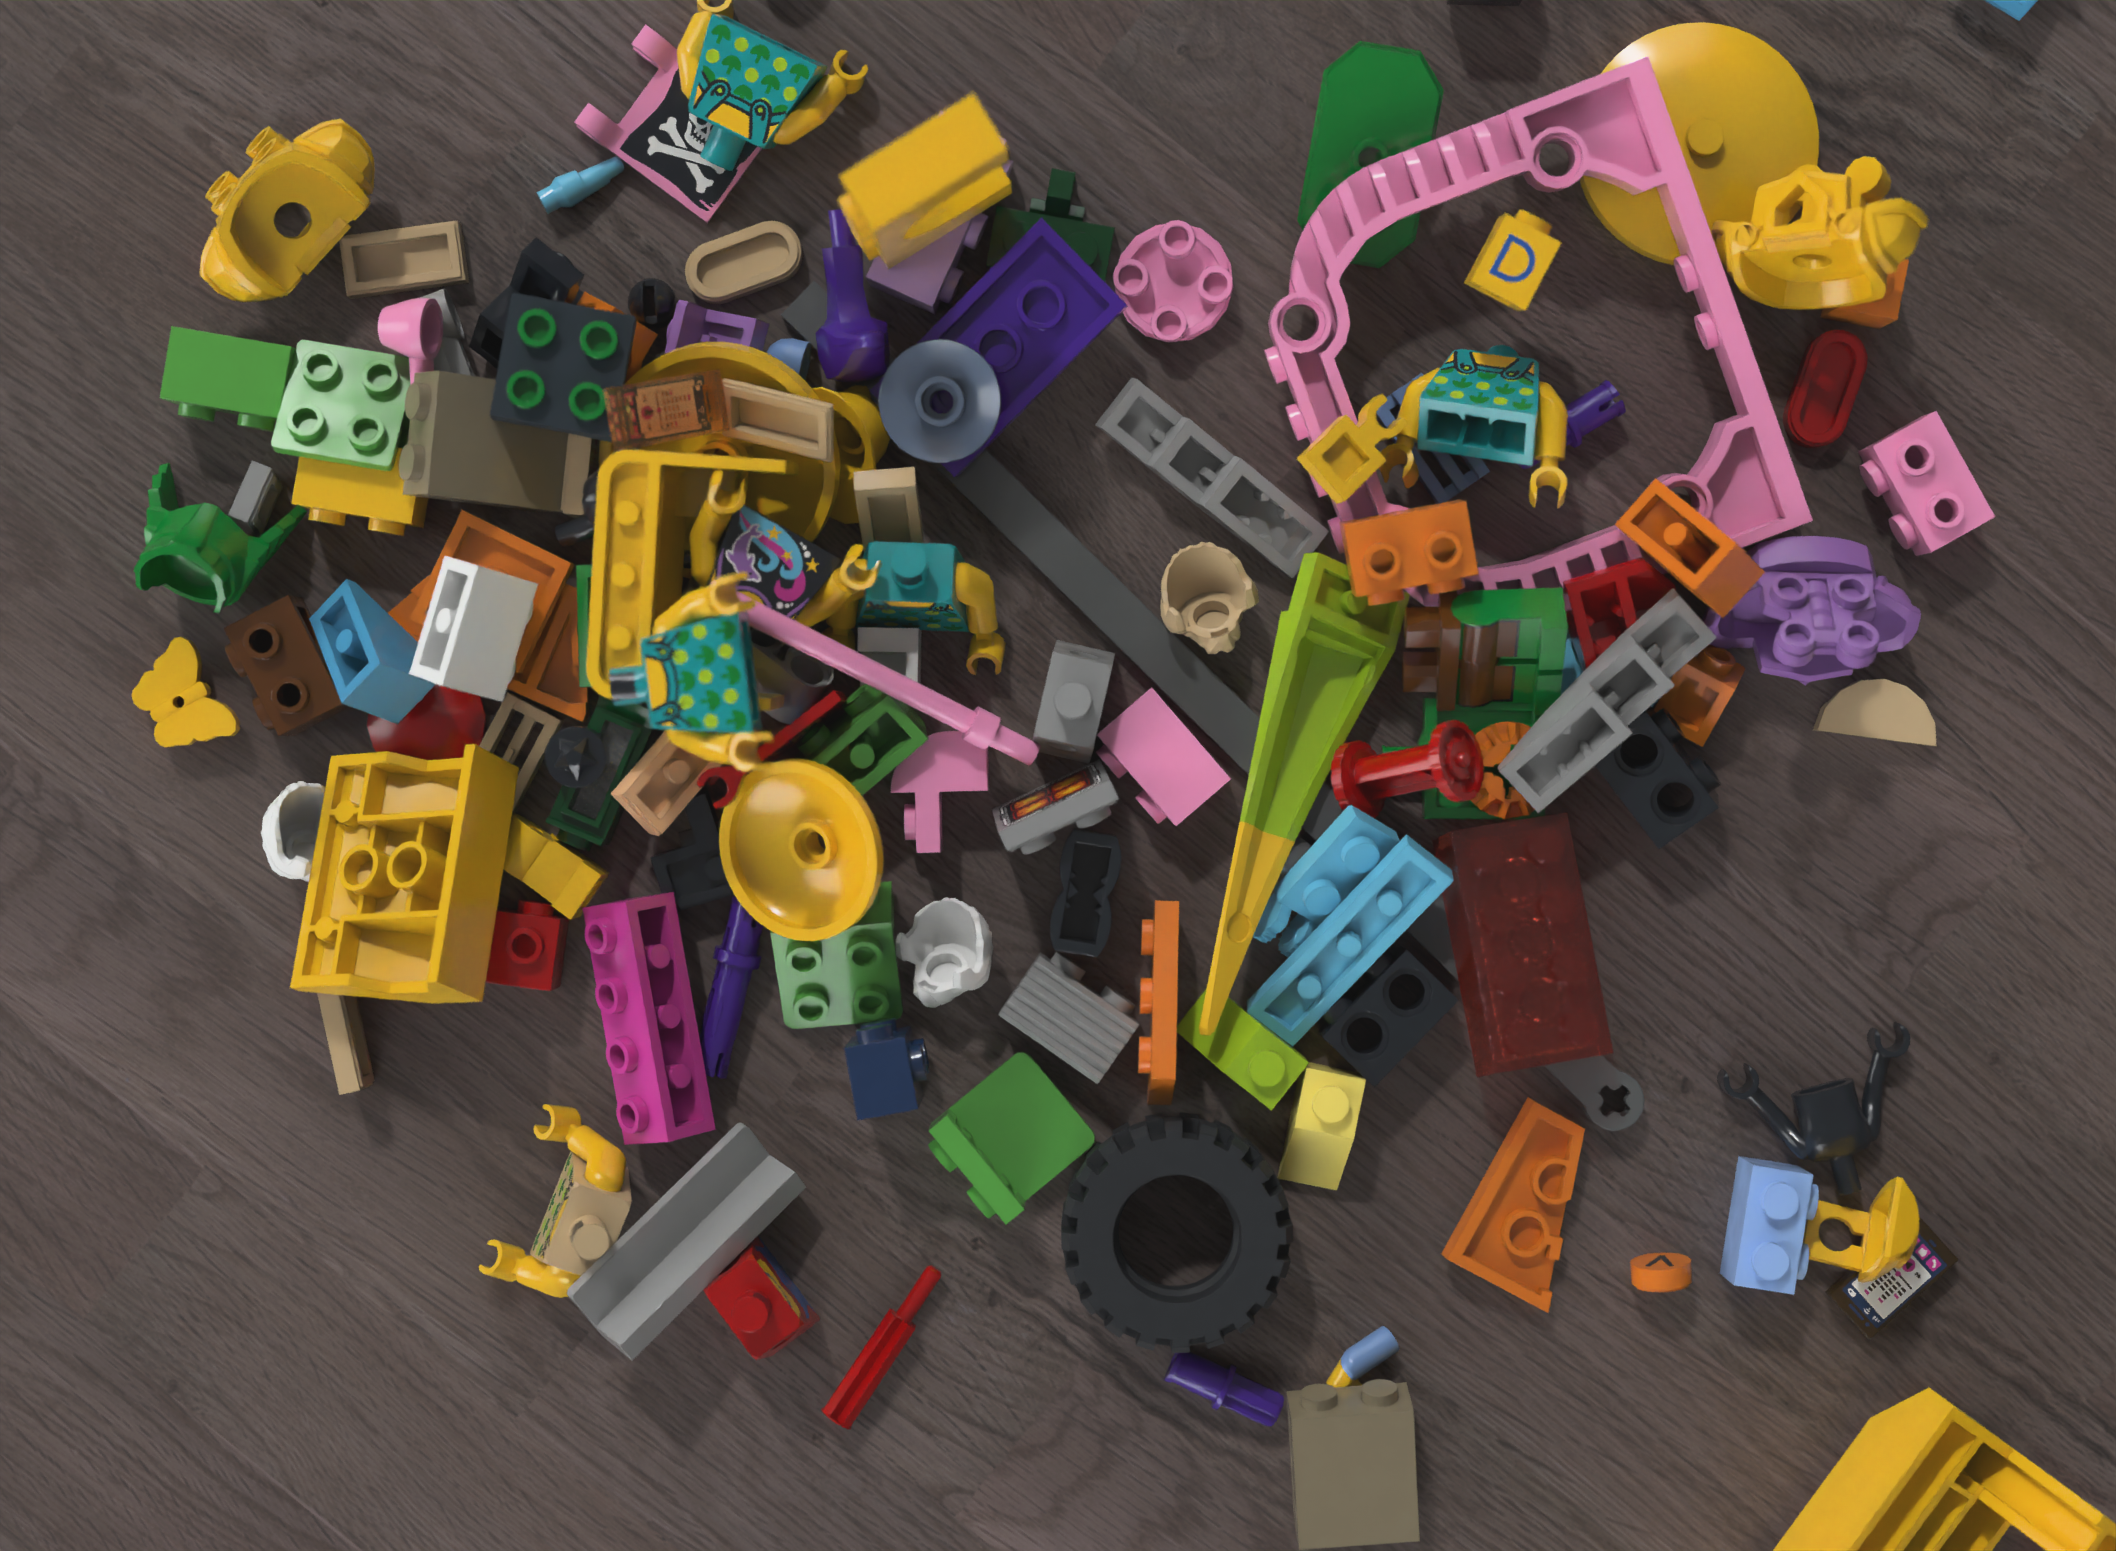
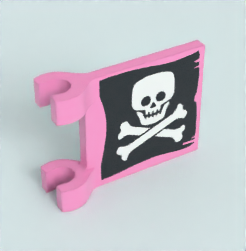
[574,24,762,224]

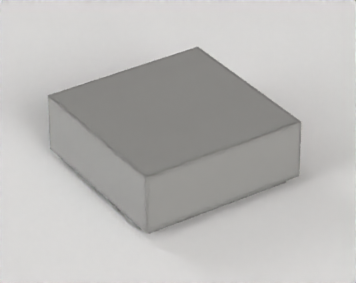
[228,461,283,537]

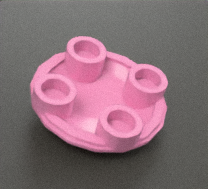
[1113,220,1233,343]

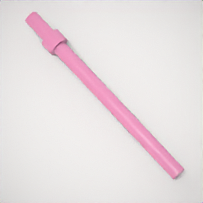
[710,579,1040,766]

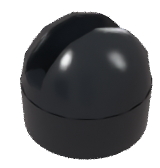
[628,278,678,328]

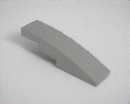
[1095,378,1329,579]
[1497,588,1717,813]

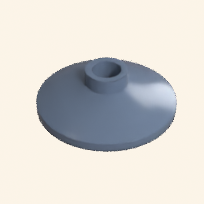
[879,339,1001,463]

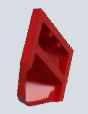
[1563,557,1676,671]

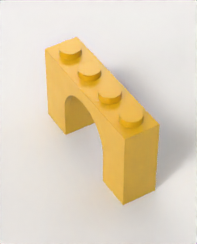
[837,93,1012,270]

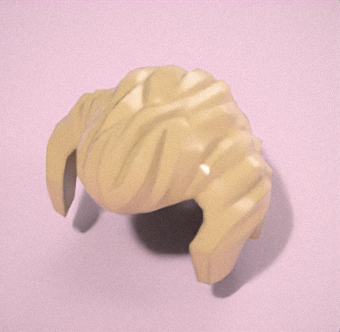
[1160,542,1259,655]

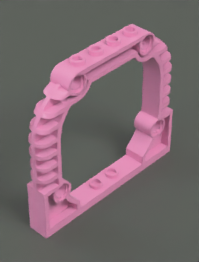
[1264,56,1813,611]

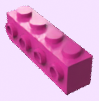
[583,892,716,1145]

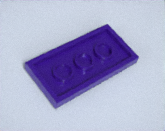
[870,218,1128,477]

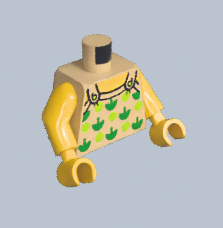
[479,1104,632,1298]

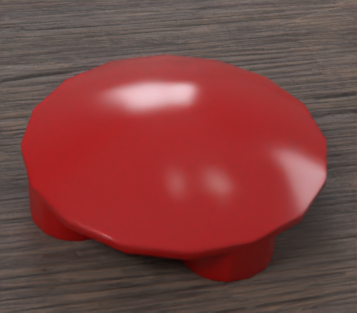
[367,684,487,760]

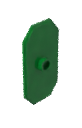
[1297,41,1444,268]

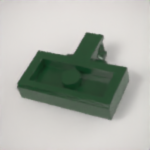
[986,168,1115,282]

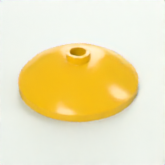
[719,759,883,941]

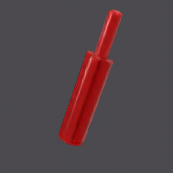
[821,1265,942,1430]

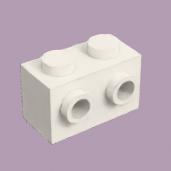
[409,556,538,702]

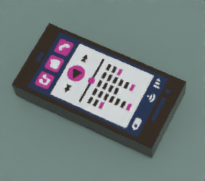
[1825,1216,1959,1340]

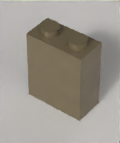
[399,371,569,512]
[1286,1379,1420,1550]

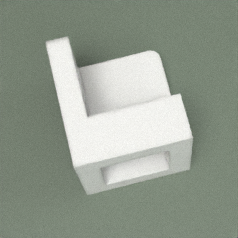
[858,627,922,687]

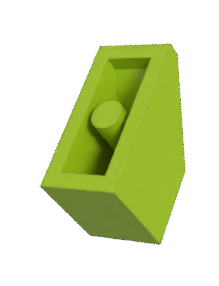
[1177,988,1309,1111]

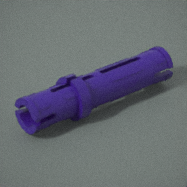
[699,895,763,1078]

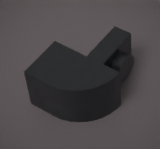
[469,237,584,369]

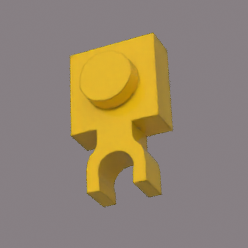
[1296,394,1409,504]

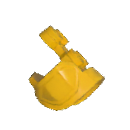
[199,118,375,302]
[1711,156,1929,310]

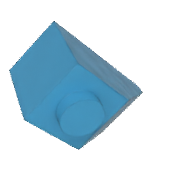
[309,579,436,724]

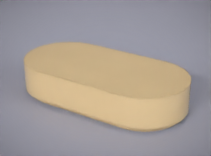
[685,221,803,304]

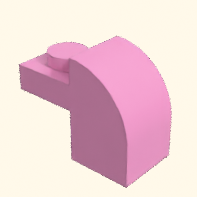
[891,731,989,853]

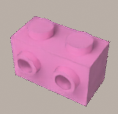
[1858,411,1995,556]

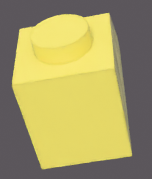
[1278,1062,1366,1190]

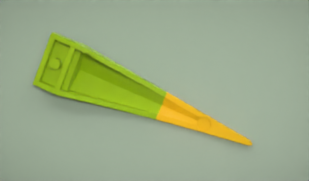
[1199,552,1410,1036]

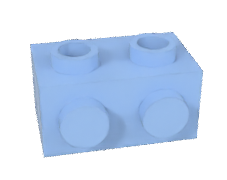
[1720,1156,1819,1295]

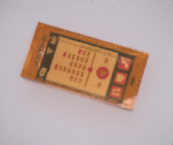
[603,369,730,450]

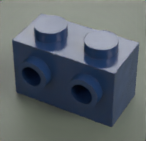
[844,1018,930,1121]

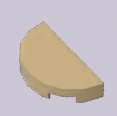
[1813,679,1937,746]

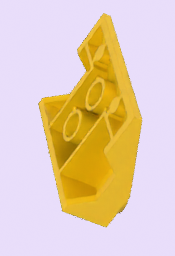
[290,744,519,1004]

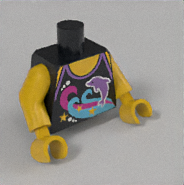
[690,469,882,632]

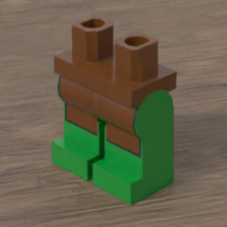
[1402,588,1568,715]

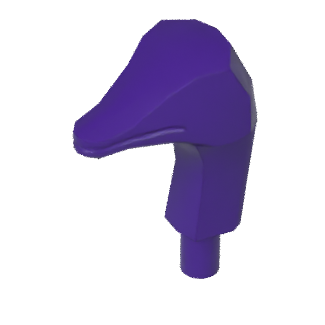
[816,209,890,383]

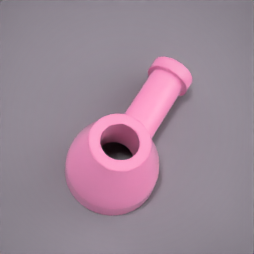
[378,298,443,385]

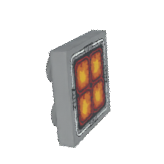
[992,759,1119,854]

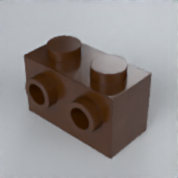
[224,595,350,736]

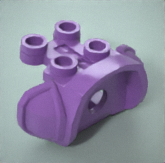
[1702,536,1921,686]

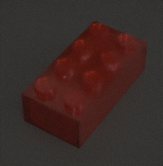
[1432,813,1614,1078]

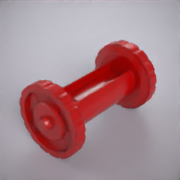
[1331,720,1484,818]

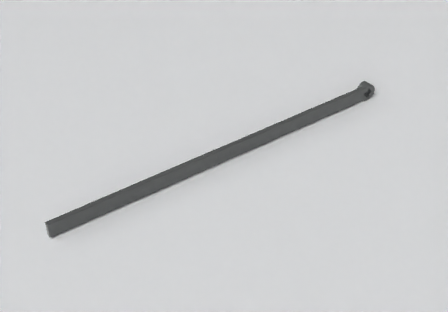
[781,281,1645,1131]

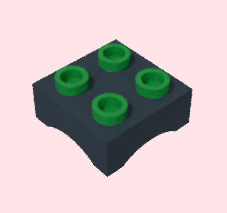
[490,293,637,443]

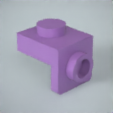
[664,300,769,354]

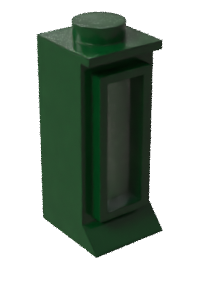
[545,695,659,851]

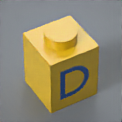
[1464,210,1562,312]

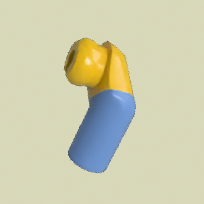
[1326,1326,1399,1387]

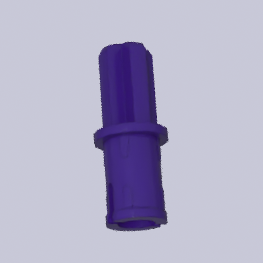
[1518,380,1626,469]
[1164,1352,1284,1427]

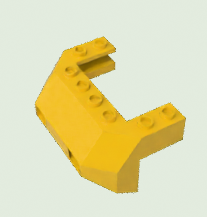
[1773,1387,2116,1551]

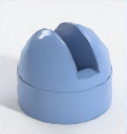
[766,338,811,380]

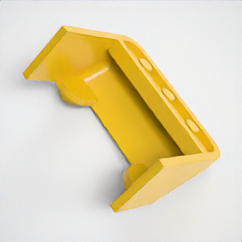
[586,450,799,711]

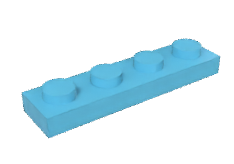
[1247,834,1454,1047]

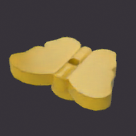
[131,637,240,748]

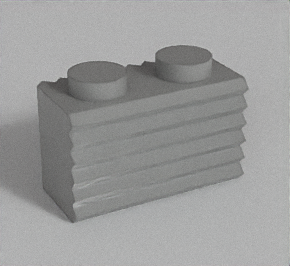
[998,951,1139,1084]

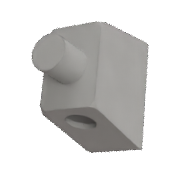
[1033,640,1115,764]

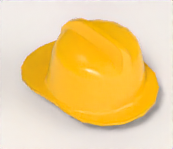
[812,385,890,524]

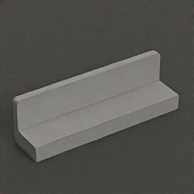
[567,1122,806,1361]

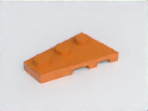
[1138,900,1179,1105]
[1441,1097,1585,1313]

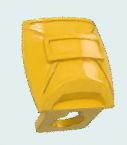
[1803,1177,1919,1283]

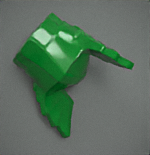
[134,462,308,613]

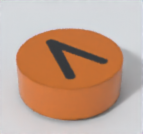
[1630,1253,1692,1292]

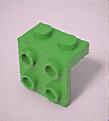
[770,881,903,1029]
[928,1051,1095,1225]

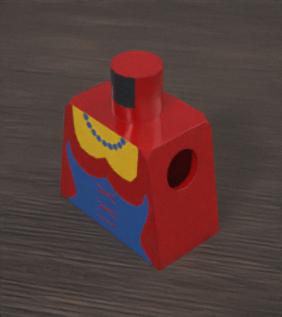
[704,1236,820,1360]

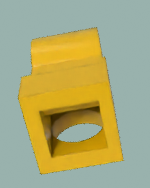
[503,813,610,920]

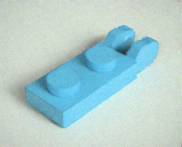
[1253,805,1400,957]

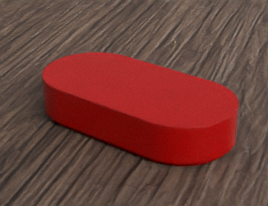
[1783,330,1868,448]

